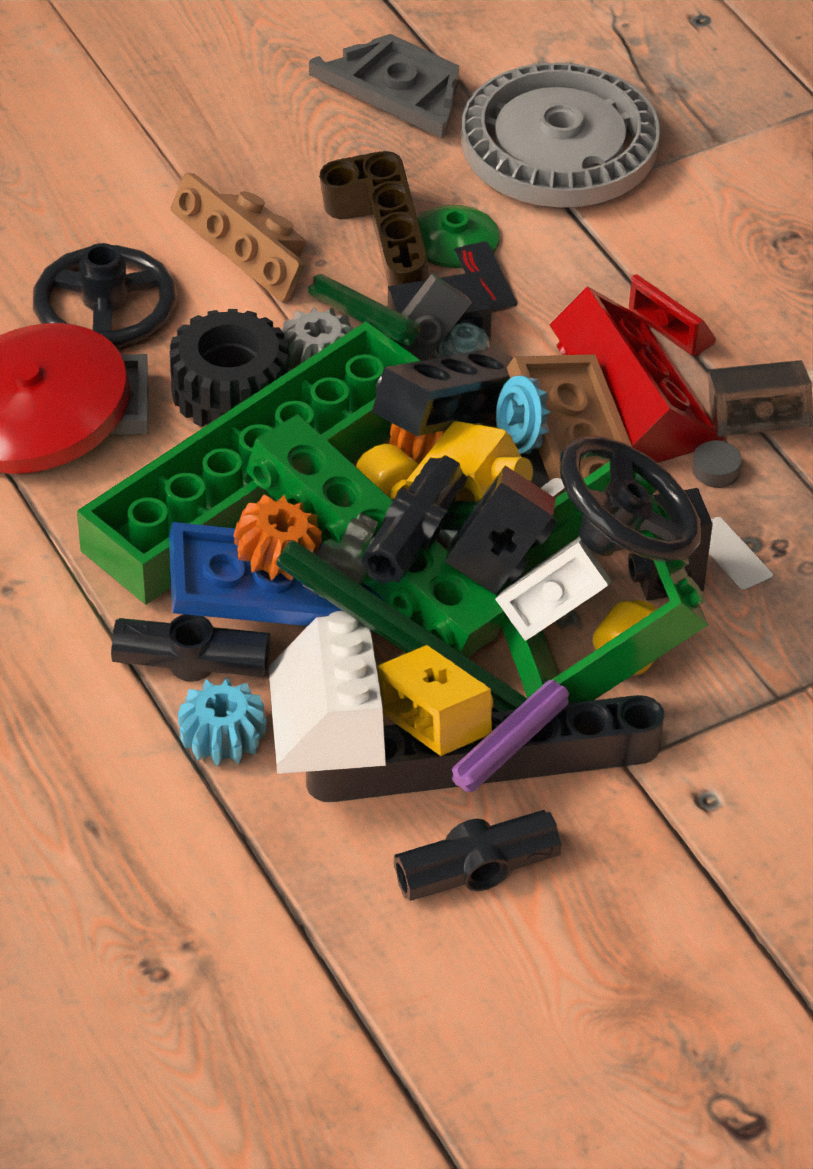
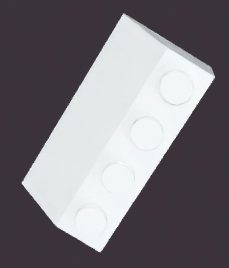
[268,611,386,774]

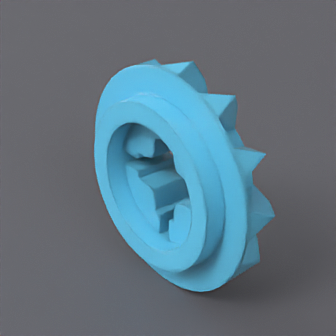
[496,376,551,454]

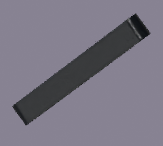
[306,695,664,802]

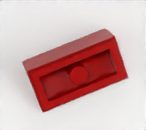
[628,274,716,357]

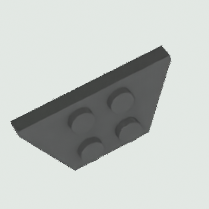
[309,34,459,138]

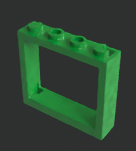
[496,461,708,703]

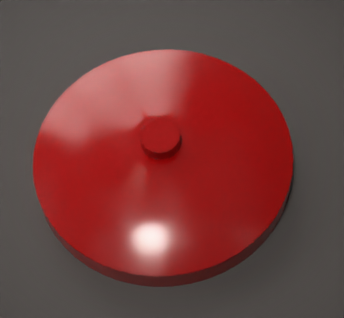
[0,323,130,474]

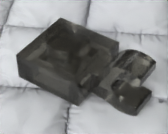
[302,513,378,602]

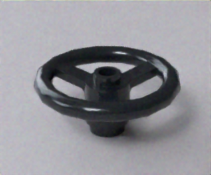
[33,243,177,349]
[560,435,701,562]

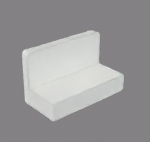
[496,537,611,641]

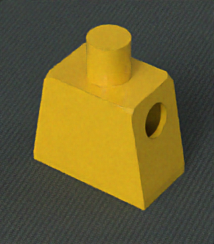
[406,421,533,502]

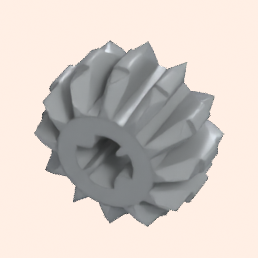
[282,306,355,371]

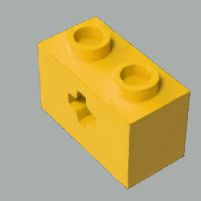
[376,645,493,756]

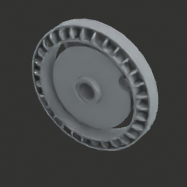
[461,63,660,207]

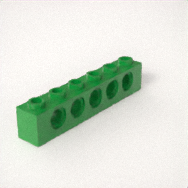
[245,414,506,658]

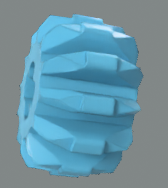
[178,677,267,766]

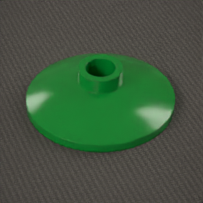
[417,205,499,268]

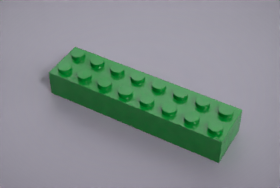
[77,321,421,605]

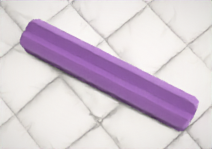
[452,680,569,793]

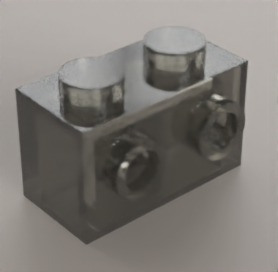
[708,360,813,436]

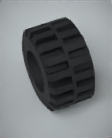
[169,309,289,427]

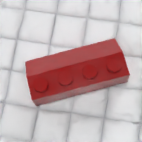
[550,286,725,463]

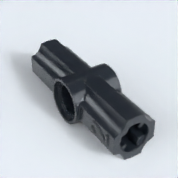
[361,455,468,585]
[111,614,270,681]
[394,810,562,901]

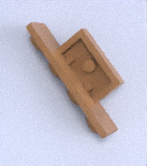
[171,173,307,301]

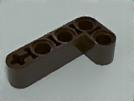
[319,151,429,286]

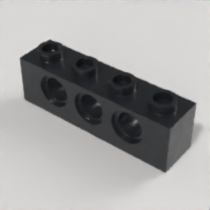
[372,347,513,436]

